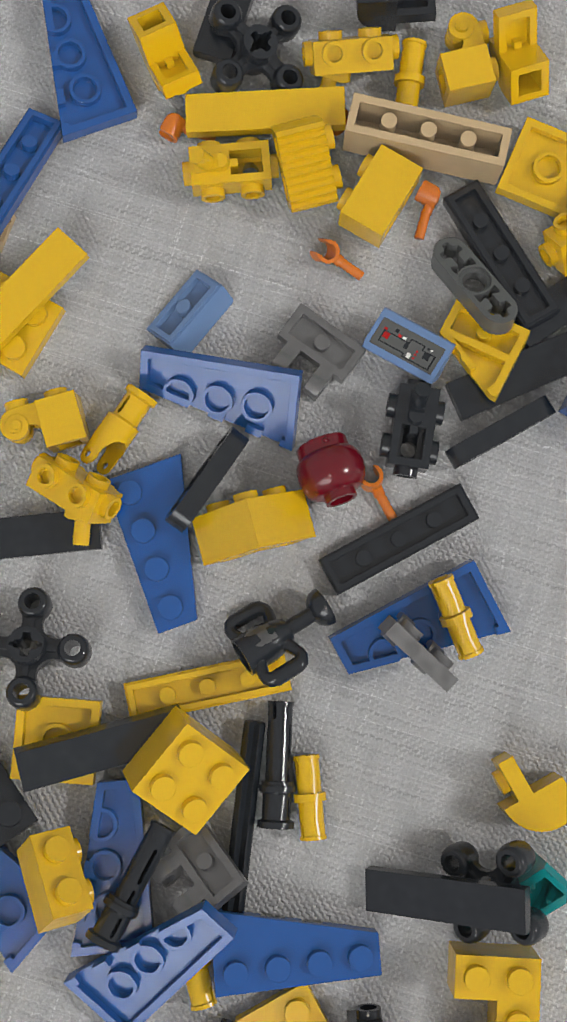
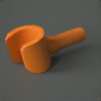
[159,113,216,143]
[414,180,441,240]
[310,238,364,280]
[360,464,397,521]

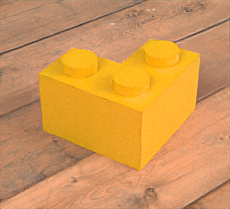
[192,485,316,566]
[447,941,542,1022]

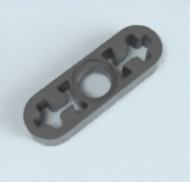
[431,237,518,335]

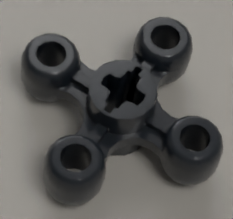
[208,0,304,93]
[0,587,92,711]
[441,840,549,946]

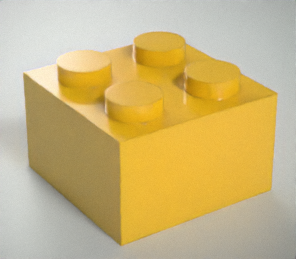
[122,706,250,835]

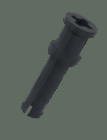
[257,701,296,830]
[85,819,176,953]

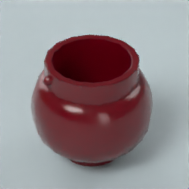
[296,432,365,507]

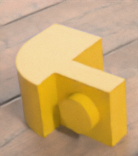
[489,0,549,106]
[127,2,203,100]
[491,751,567,832]

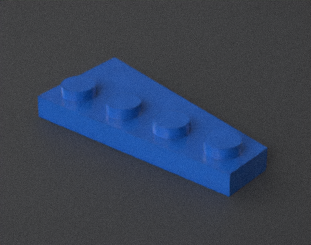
[109,454,198,634]
[212,908,382,998]

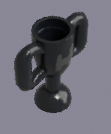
[224,589,336,687]

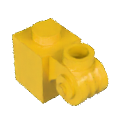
[435,12,499,108]
[0,387,91,453]

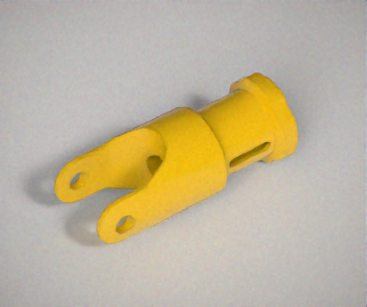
[80,383,157,475]

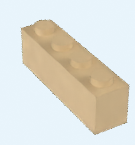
[342,92,513,185]

